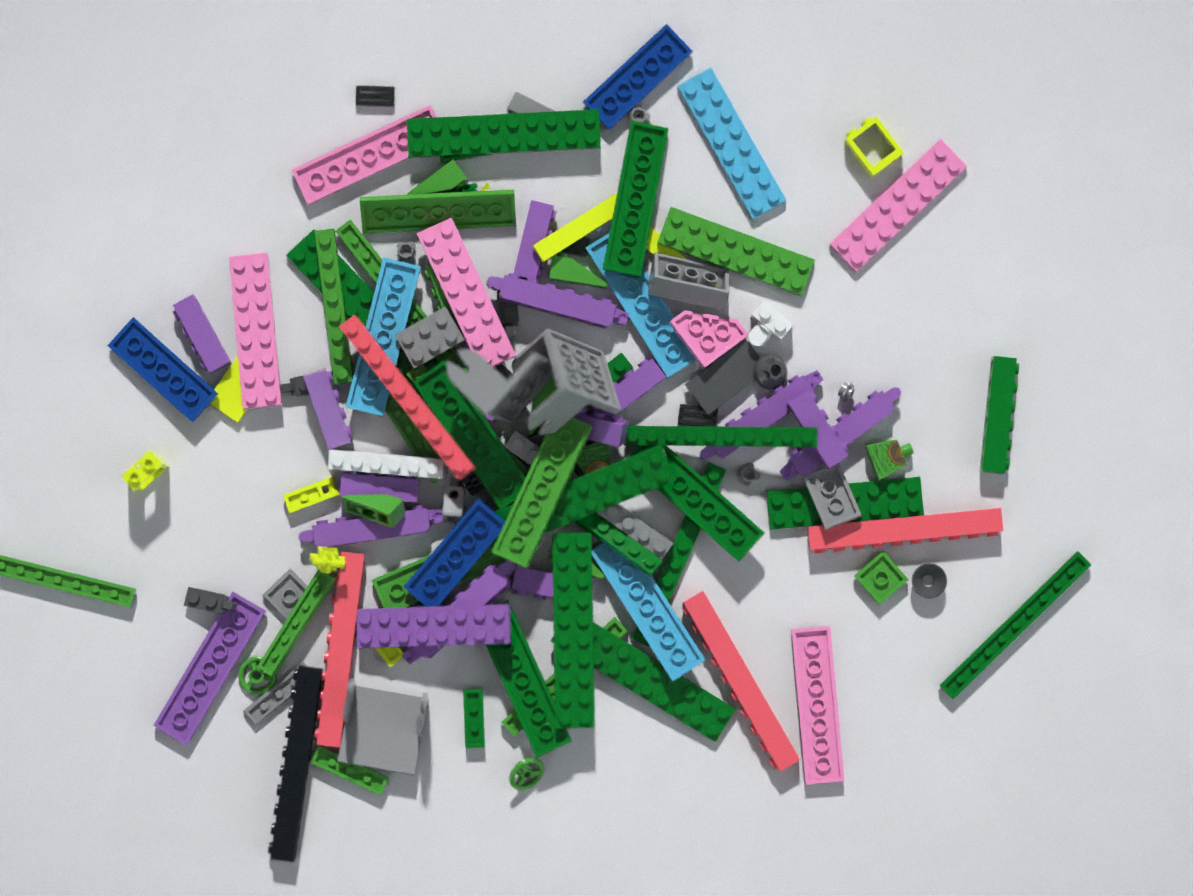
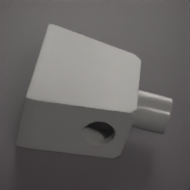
[442,477,465,523]

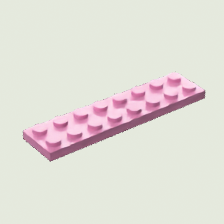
[291,105,436,205]
[829,139,967,272]
[417,218,516,367]
[229,253,282,409]
[791,626,844,785]

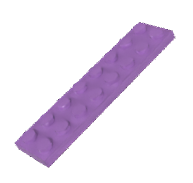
[153,591,266,745]
[356,604,511,648]

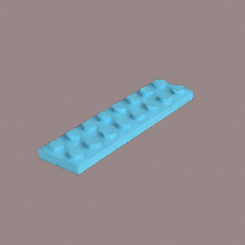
[678,68,786,220]
[586,233,696,378]
[346,257,421,417]
[592,543,706,682]

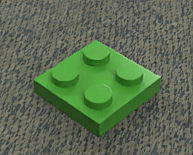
[854,550,909,605]

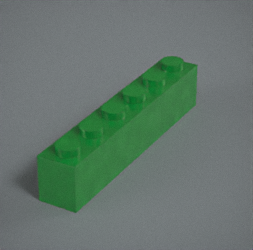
[980,356,1019,474]

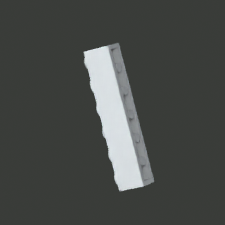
[328,449,447,479]

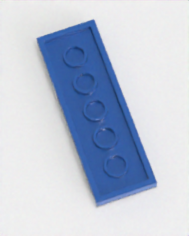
[583,24,693,130]
[107,317,219,422]
[404,498,506,607]

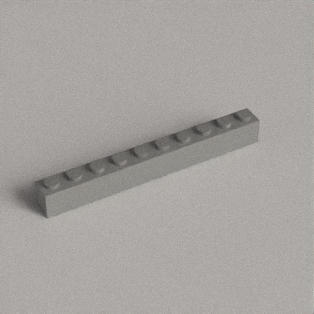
[504,430,673,559]

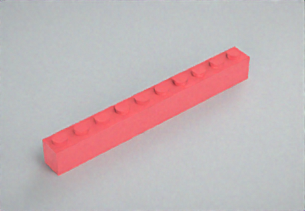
[340,315,476,480]
[807,508,1004,554]
[314,551,366,748]
[682,591,800,772]

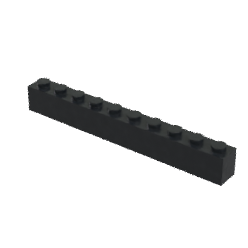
[268,665,323,862]

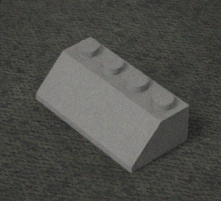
[648,253,729,310]

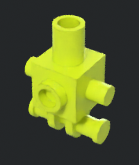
[309,546,345,573]

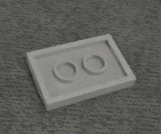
[395,306,465,369]
[803,463,861,531]

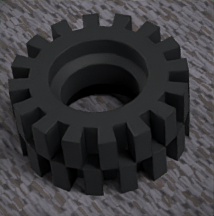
[461,471,485,496]

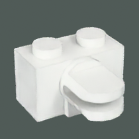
[748,300,794,347]

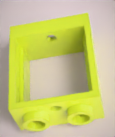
[844,116,904,178]
[121,450,169,493]

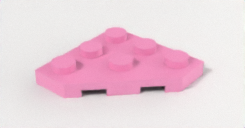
[669,310,748,369]

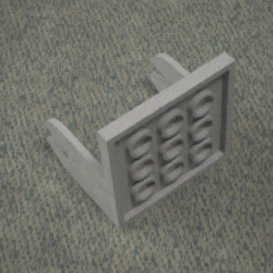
[511,328,621,435]
[447,349,554,424]
[338,679,429,775]

